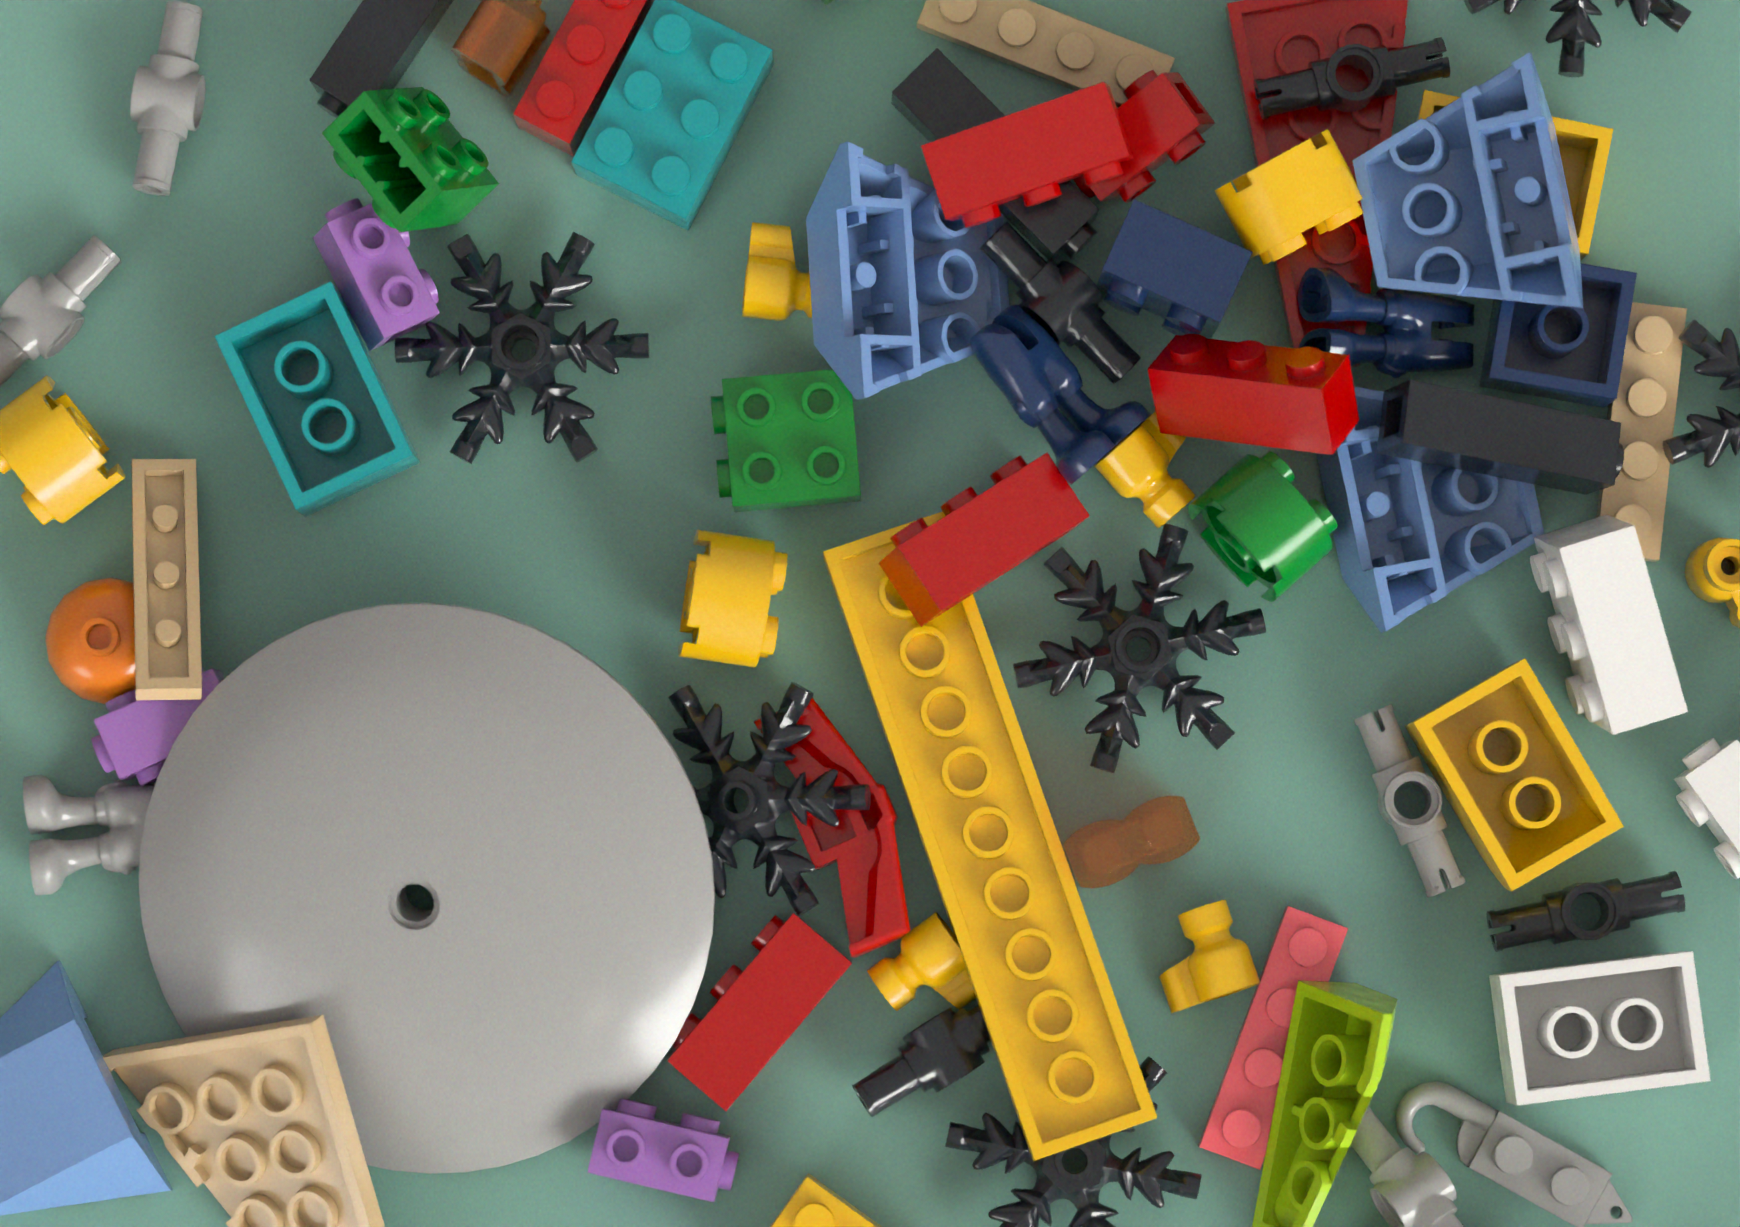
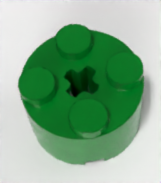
[1188,451,1338,602]

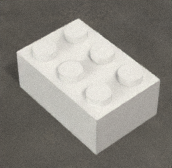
[1530,515,1688,735]
[1489,951,1711,1105]

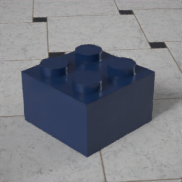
[1096,199,1252,339]
[1479,263,1637,408]

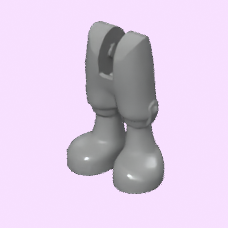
[23,774,155,895]

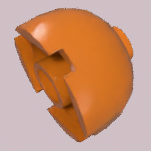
[45,577,135,705]

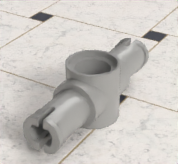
[130,1,206,196]
[0,235,121,387]
[1354,704,1466,898]
[1350,1106,1464,1227]

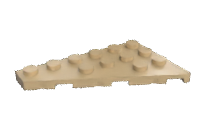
[103,1015,385,1227]

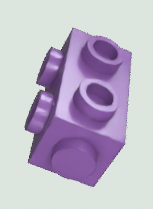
[313,198,440,351]
[91,668,224,786]
[587,1098,739,1202]

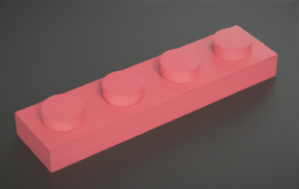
[1198,906,1348,1170]

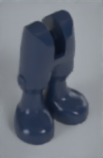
[1297,267,1474,378]
[969,304,1150,485]

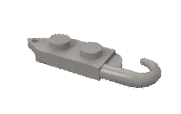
[1395,1081,1633,1227]

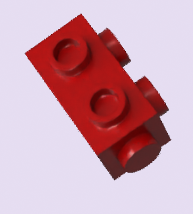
[1073,70,1215,203]

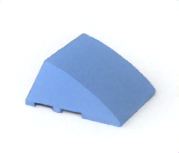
[1352,52,1583,308]
[806,141,1009,400]
[1316,386,1544,633]
[0,960,173,1216]

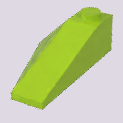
[1252,980,1398,1227]

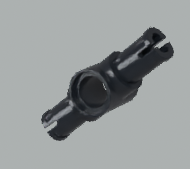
[1253,37,1450,120]
[979,222,1141,384]
[1486,871,1685,952]
[852,1005,991,1117]

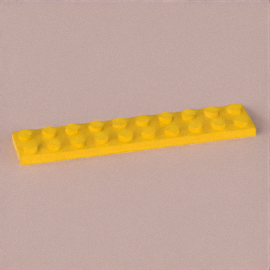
[823,511,1158,1161]

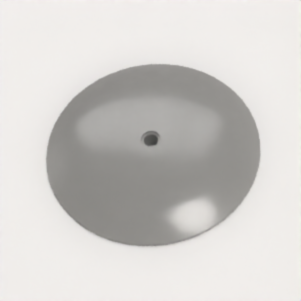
[139,602,715,1174]

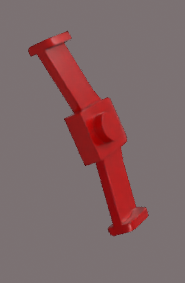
[753,697,910,958]

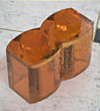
[451,0,551,97]
[1061,796,1200,889]

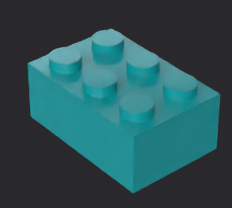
[571,0,774,231]
[214,281,420,517]

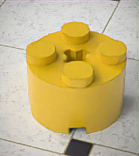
[1214,129,1363,265]
[0,375,125,525]
[678,529,788,668]

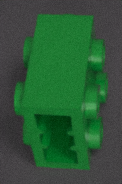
[322,87,499,232]
[711,369,861,512]

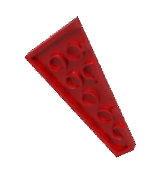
[1225,0,1408,368]

